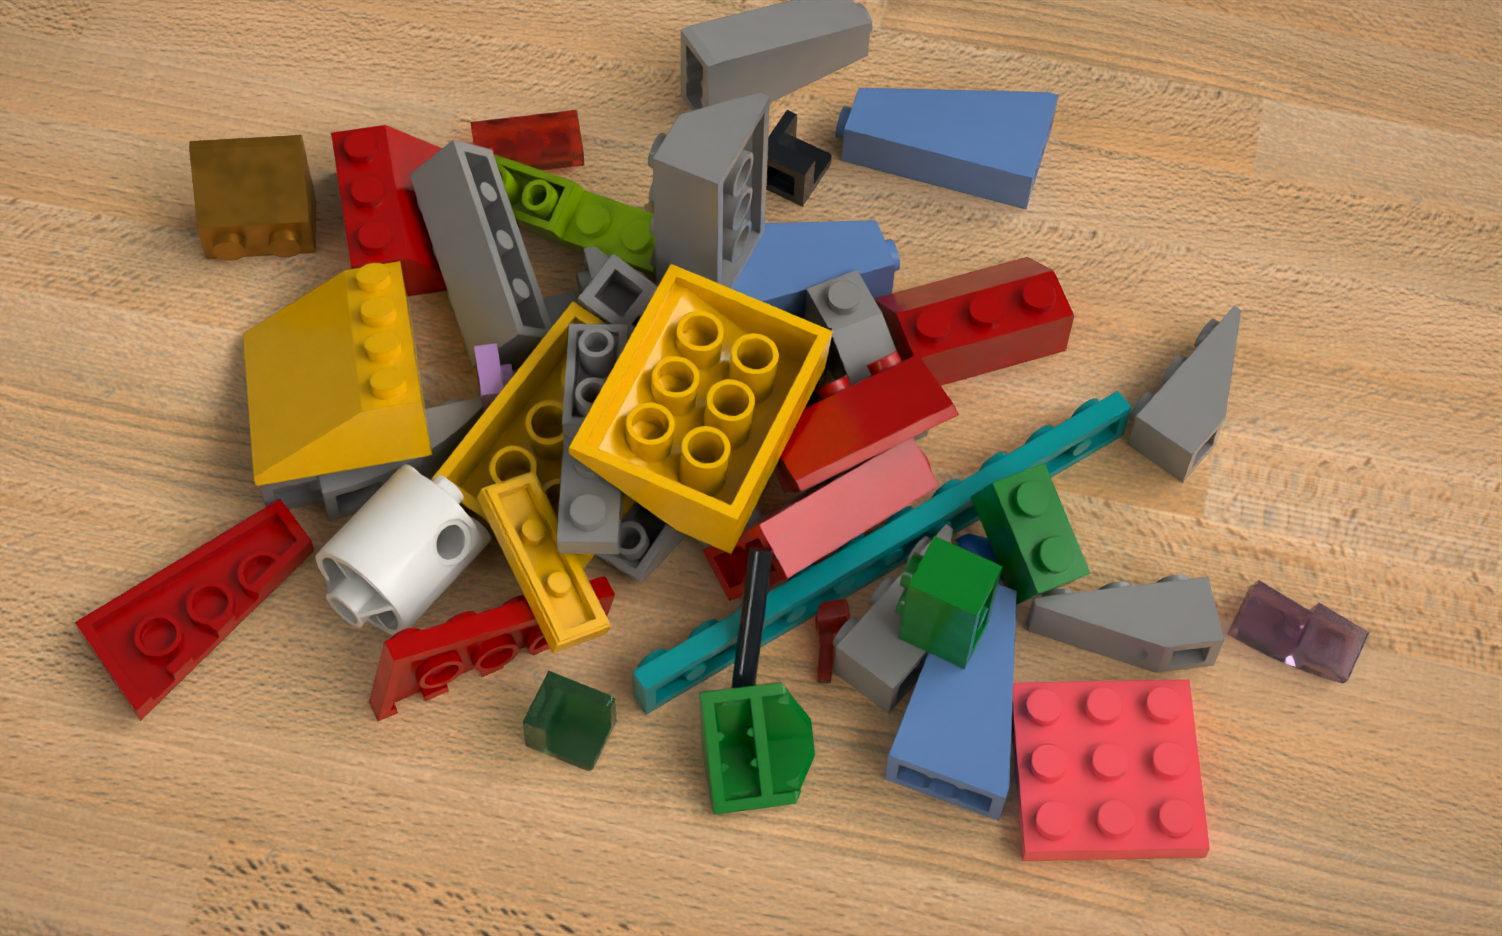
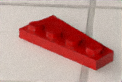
[75,498,314,721]
[369,576,615,721]

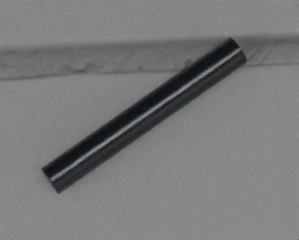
[731,546,773,688]

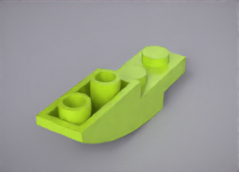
[493,154,656,277]

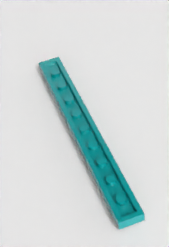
[632,391,1132,715]

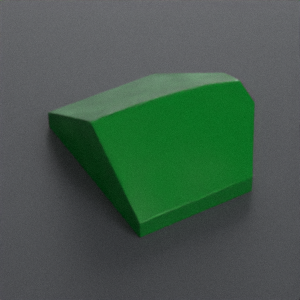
[699,682,815,815]

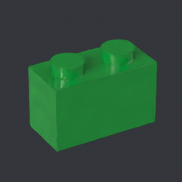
[971,463,1090,605]
[895,536,1002,669]

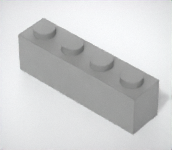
[409,140,552,371]

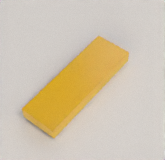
[477,471,611,654]

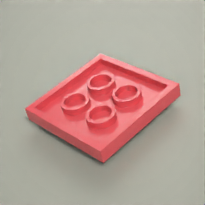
[1011,679,1210,861]

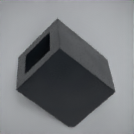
[766,110,832,207]

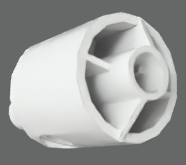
[315,464,492,635]

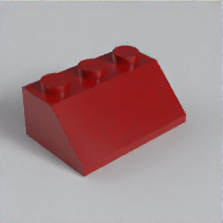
[331,125,447,297]
[874,257,1074,386]
[774,351,959,493]

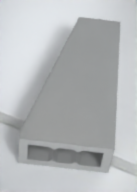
[681,0,873,111]

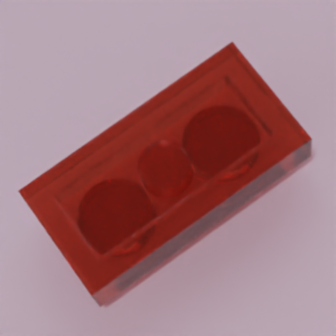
[470,110,585,170]

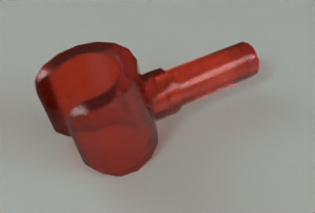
[815,599,851,684]

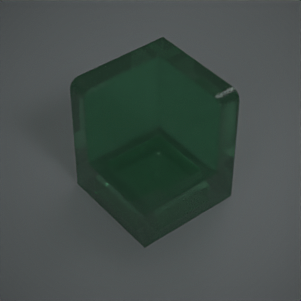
[523,671,617,771]

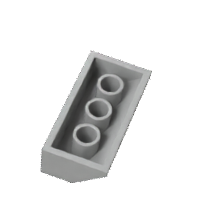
[648,92,770,289]

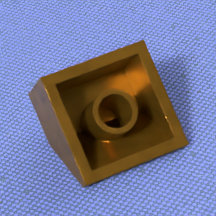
[189,135,316,261]

